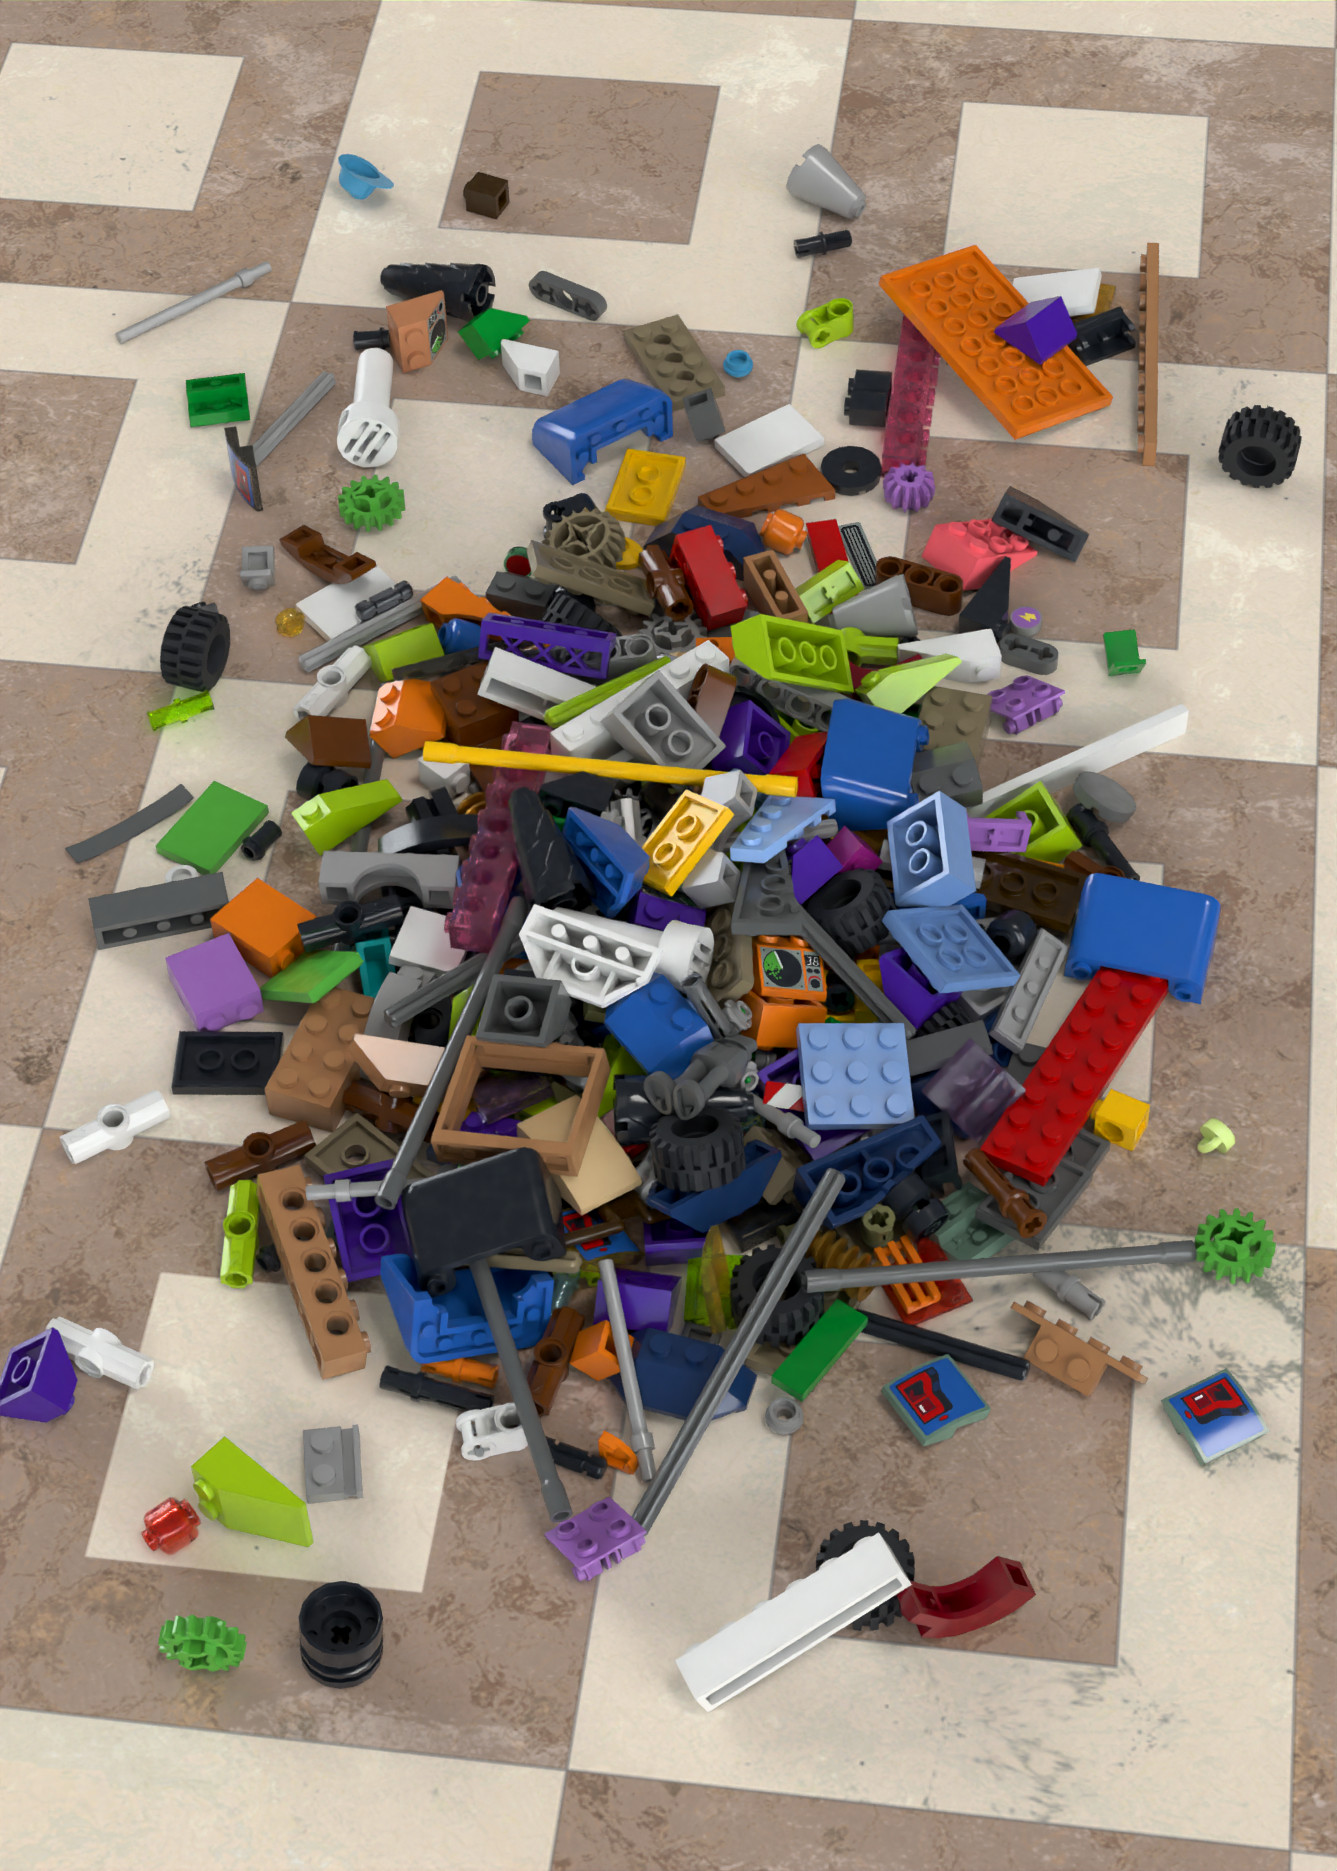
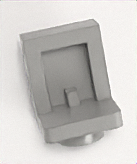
[240,545,275,590]

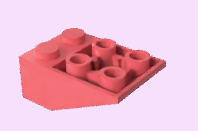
[921,517,1038,591]

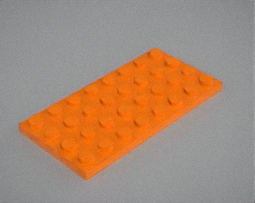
[879,245,1113,440]

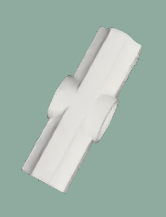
[293,645,372,721]
[60,1090,171,1164]
[45,1317,155,1390]

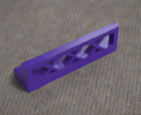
[478,613,617,679]

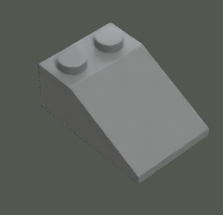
[600,670,726,791]

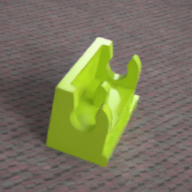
[795,560,865,624]

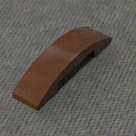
[279,525,377,584]

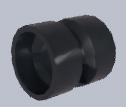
[296,761,359,801]
[881,1174,951,1244]

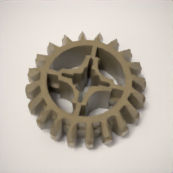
[542,507,626,569]

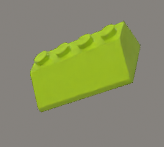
[730,614,854,694]

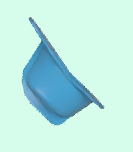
[338,154,394,200]

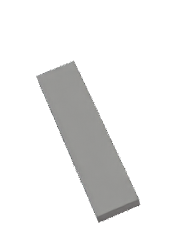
[989,928,1069,1054]

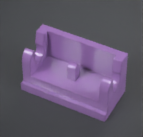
[966,811,1032,852]

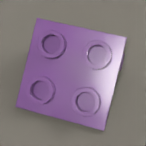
[987,675,1065,735]
[544,1496,646,1582]

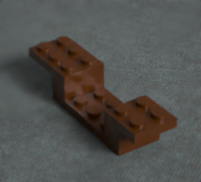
[430,660,526,838]

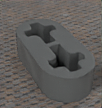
[999,634,1059,675]

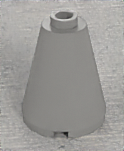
[786,144,867,219]
[828,574,918,637]

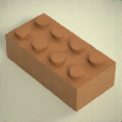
[265,987,375,1133]

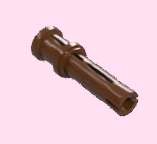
[963,1148,1047,1238]

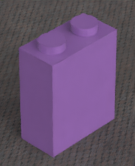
[165,933,264,1031]

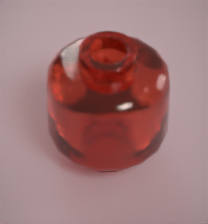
[141,1497,202,1555]

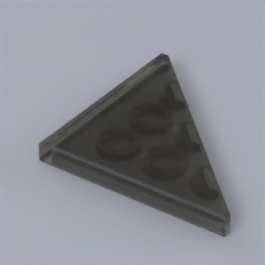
[391,624,564,682]

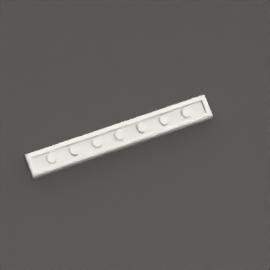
[966,704,1189,818]

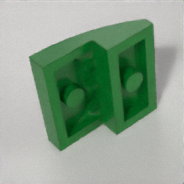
[186,373,250,427]

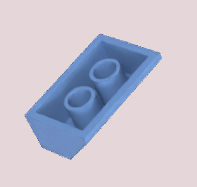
[887,791,976,907]

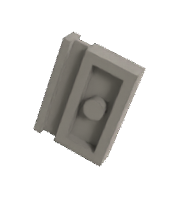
[303,1424,363,1504]

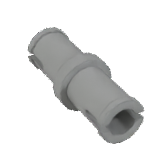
[1032,1271,1106,1320]

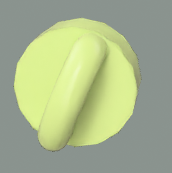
[1198,1118,1235,1153]

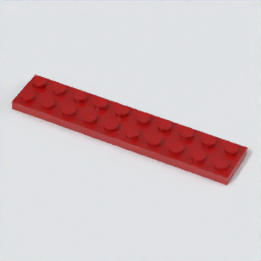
[980,966,1169,1187]

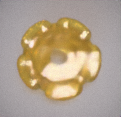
[275,608,305,637]

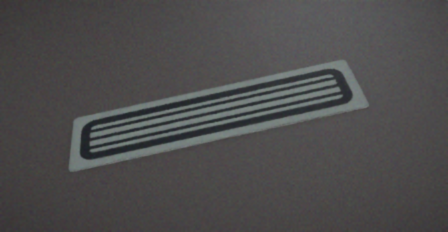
[838,522,877,590]

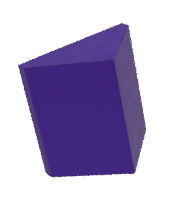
[994,296,1077,365]
[643,1218,719,1266]

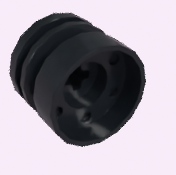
[298,1581,383,1689]

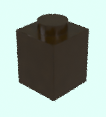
[463,172,510,219]

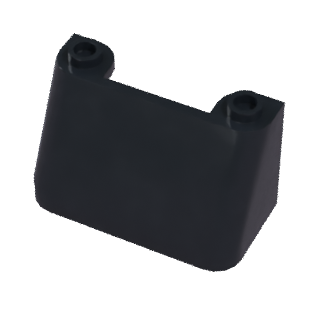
[401,1147,567,1298]

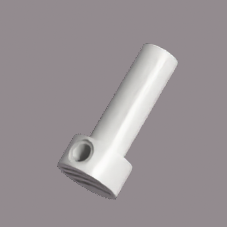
[337,348,399,467]
[553,907,714,994]

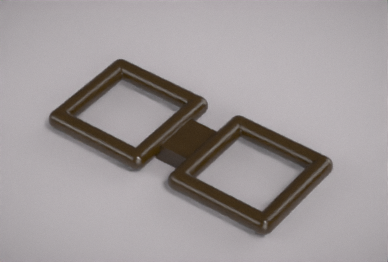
[561,1160,672,1249]

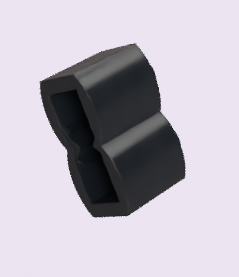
[844,369,892,427]

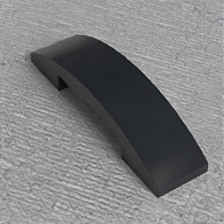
[378,814,513,854]

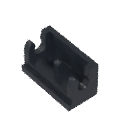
[1067,307,1136,366]
[920,1110,962,1198]

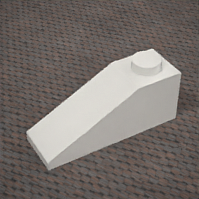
[897,629,1001,683]

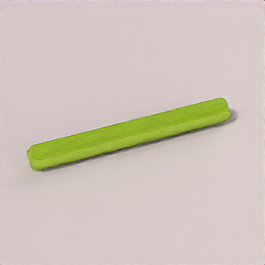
[543,656,671,728]

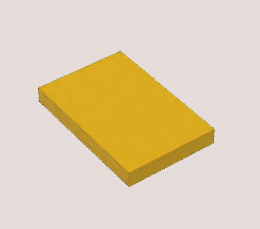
[605,448,686,526]
[641,790,734,897]

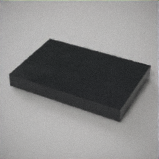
[171,1031,285,1095]

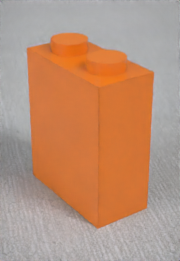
[210,878,317,978]

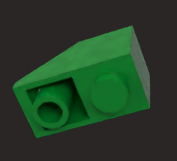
[457,308,530,360]

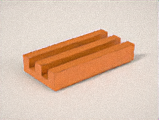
[873,1235,941,1314]

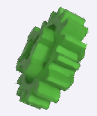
[338,475,406,532]
[1194,1208,1276,1284]
[158,1615,247,1672]

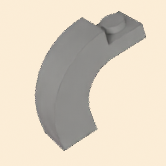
[360,964,436,1081]

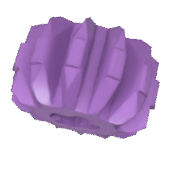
[883,462,935,513]

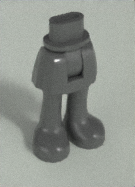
[644,1035,757,1120]

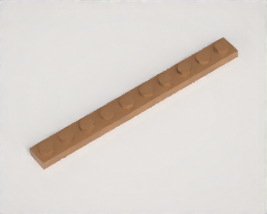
[1137,242,1159,466]

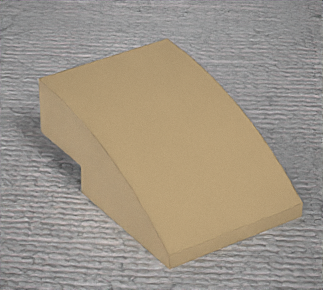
[517,1095,642,1216]

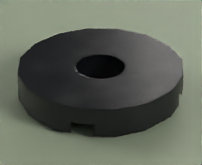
[820,446,882,496]

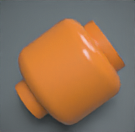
[759,509,808,555]

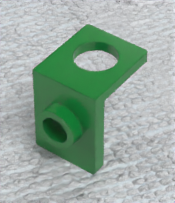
[1103,629,1146,676]

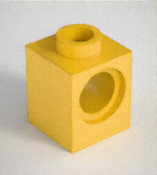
[1091,1089,1150,1152]

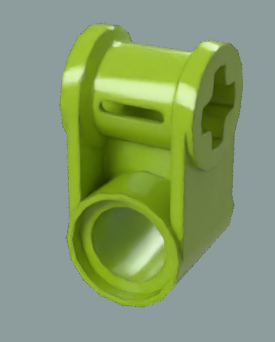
[796,298,854,349]

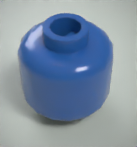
[438,618,481,664]

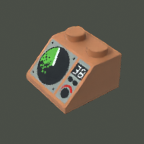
[386,290,448,373]

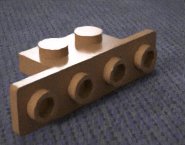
[1010,1300,1149,1397]

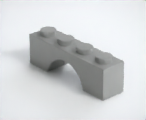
[682,770,758,908]
[318,851,461,909]

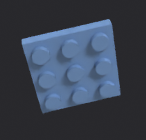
[882,904,1021,993]
[796,1023,915,1130]

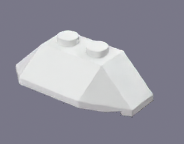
[519,904,663,1008]

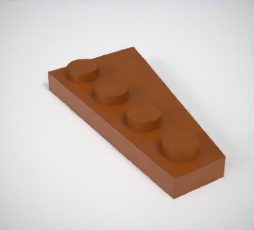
[698,454,835,518]

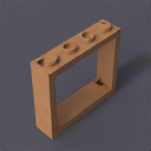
[430,1035,611,1177]

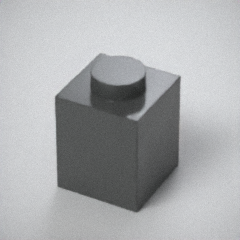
[683,388,726,442]

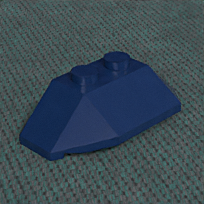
[643,505,766,581]
[646,1139,782,1233]
[607,1327,757,1420]

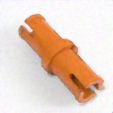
[420,1357,499,1388]

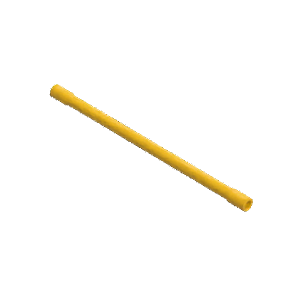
[423,741,798,798]

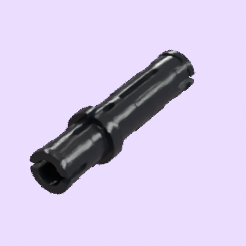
[379,1365,494,1412]

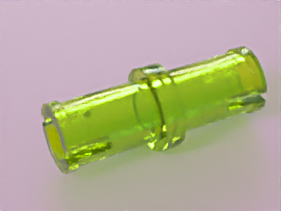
[146,690,215,731]

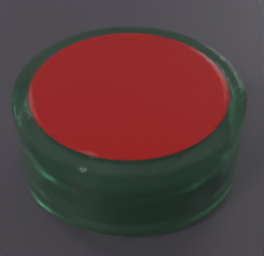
[504,546,532,577]

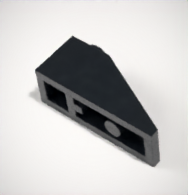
[991,486,1090,563]
[958,556,1011,644]

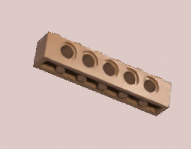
[256,1164,371,1380]

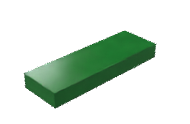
[771,1299,868,1402]

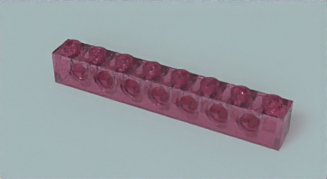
[882,313,941,478]
[444,721,553,953]

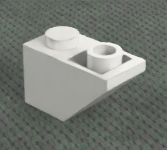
[501,339,560,396]

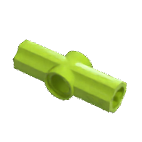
[841,627,899,667]
[220,1180,261,1288]

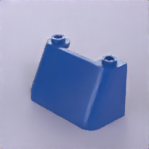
[532,379,673,486]
[821,698,929,832]
[1064,873,1221,1004]
[380,1246,554,1364]

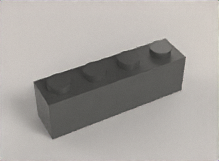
[88,872,229,950]

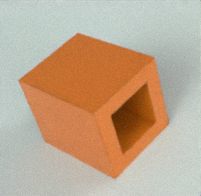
[569,1320,634,1381]

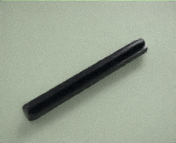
[855,1308,1030,1381]

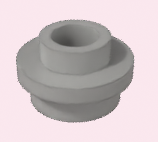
[765,1397,803,1435]

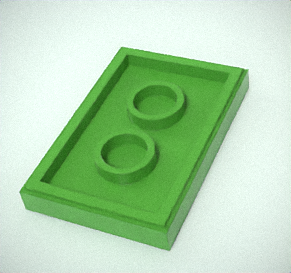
[156,781,269,875]
[259,950,364,1003]

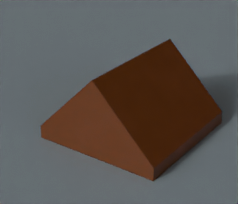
[285,715,372,769]

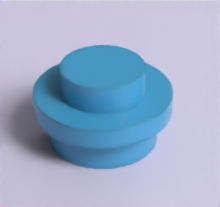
[723,350,753,377]

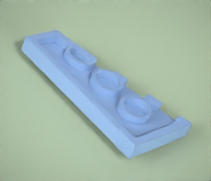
[730,795,836,863]

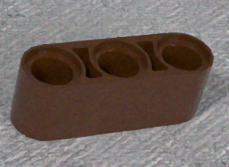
[875,556,963,616]
[687,663,737,738]

